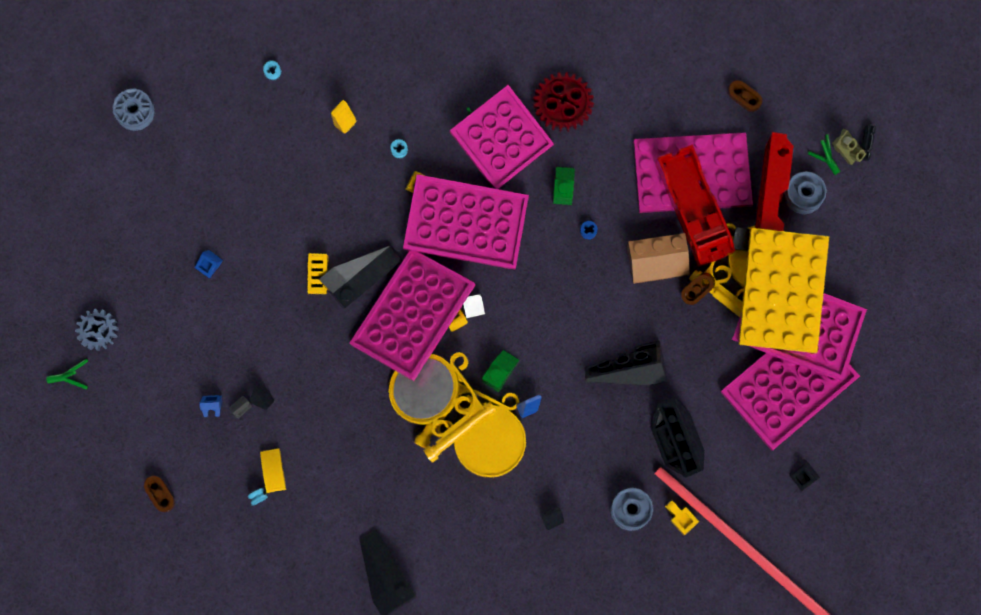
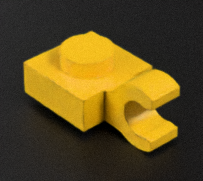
[665,501,699,535]

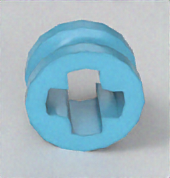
[263,61,281,80]
[391,139,408,158]
[247,488,268,506]

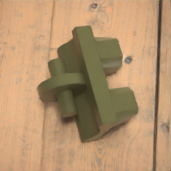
[832,129,866,165]

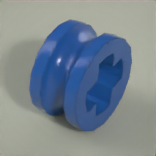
[580,221,598,240]

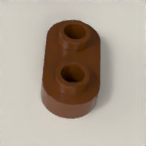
[728,81,762,112]
[681,272,715,305]
[144,476,175,513]

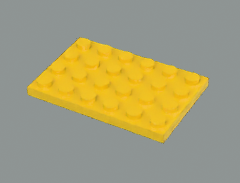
[738,228,829,353]

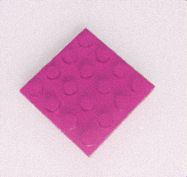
[449,85,554,189]

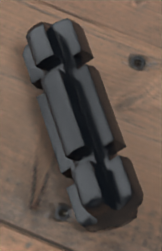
[861,125,876,161]

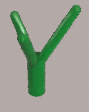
[808,134,841,175]
[46,359,88,389]

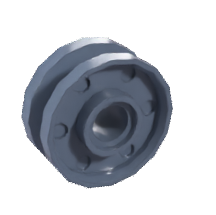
[113,89,155,131]
[784,171,827,214]
[610,488,653,531]

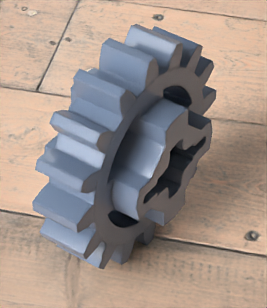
[75,309,119,351]

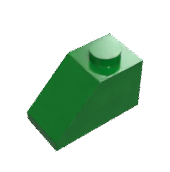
[553,167,575,205]
[482,350,520,392]

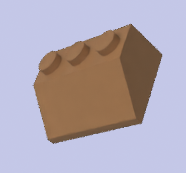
[627,233,690,284]

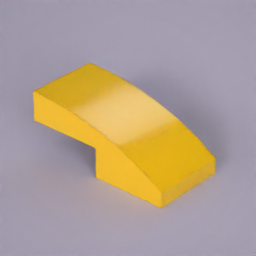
[260,448,286,493]

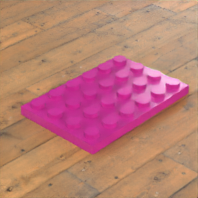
[633,133,753,213]
[403,174,529,270]
[349,251,475,381]
[732,293,867,381]
[721,353,860,451]

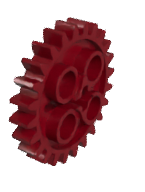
[533,72,594,132]

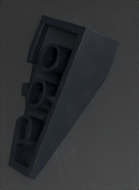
[319,246,402,309]
[585,341,667,385]
[360,529,417,615]

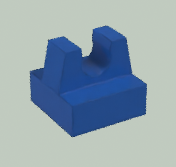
[200,395,222,417]

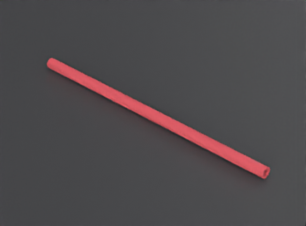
[655,467,830,615]

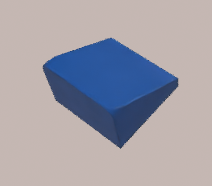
[194,250,223,278]
[516,395,542,418]

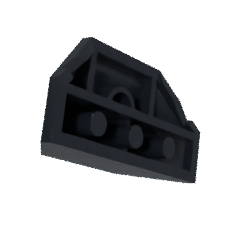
[651,397,705,478]

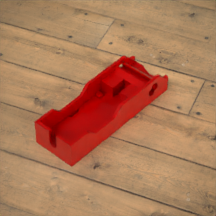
[755,132,794,231]
[655,145,736,267]

